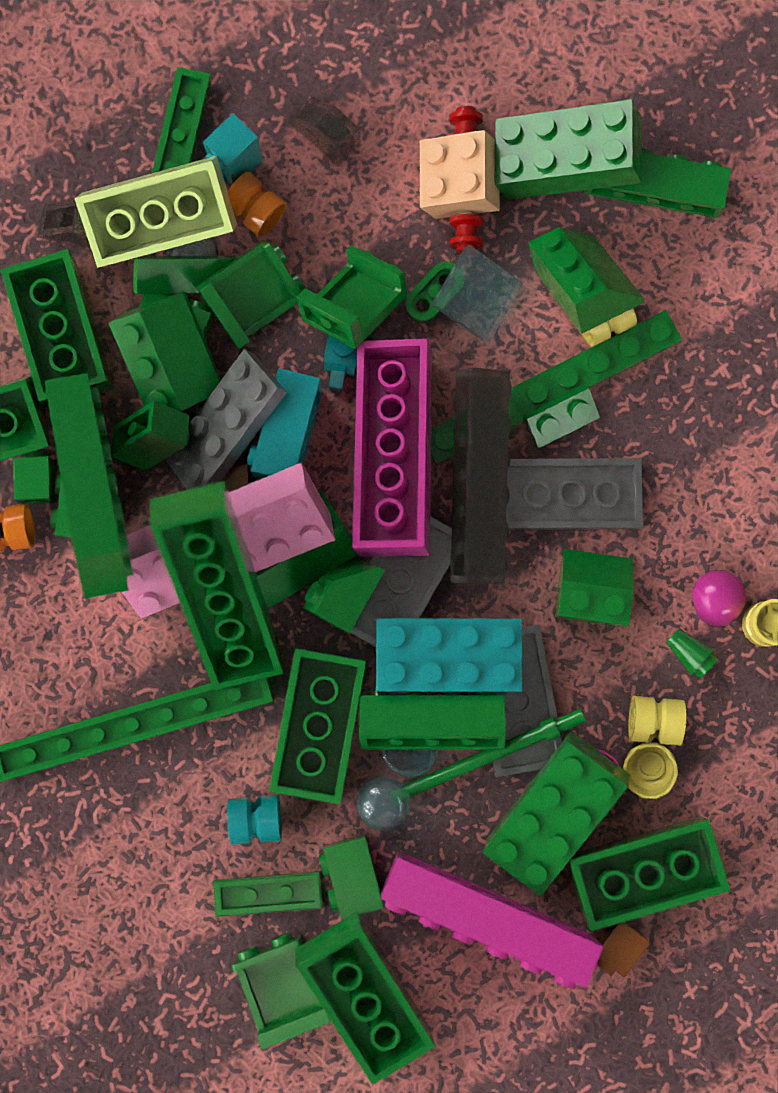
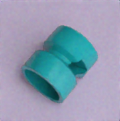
[227,795,282,845]

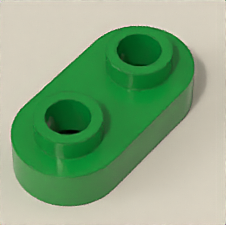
[406,262,463,324]

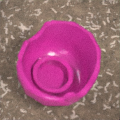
[692,570,746,626]

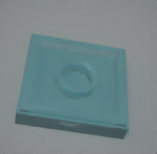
[432,245,524,342]

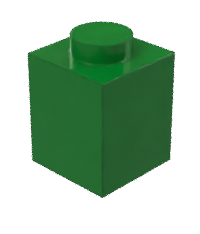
[13,451,57,504]

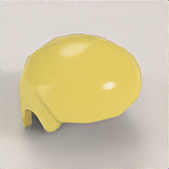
[623,742,678,799]

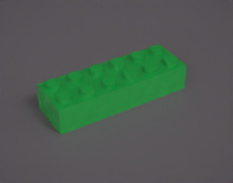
[44,373,134,599]
[150,481,283,690]

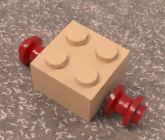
[420,106,500,255]

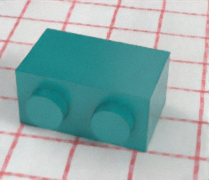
[203,113,263,186]

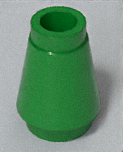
[666,628,719,679]

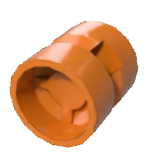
[227,172,287,238]
[0,503,35,553]

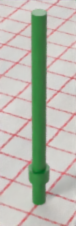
[386,708,587,805]

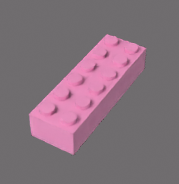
[122,462,335,619]

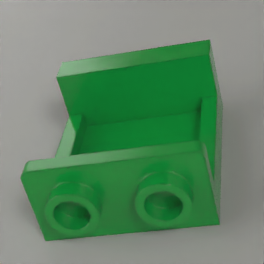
[195,240,305,349]
[296,245,408,349]
[231,932,331,1049]

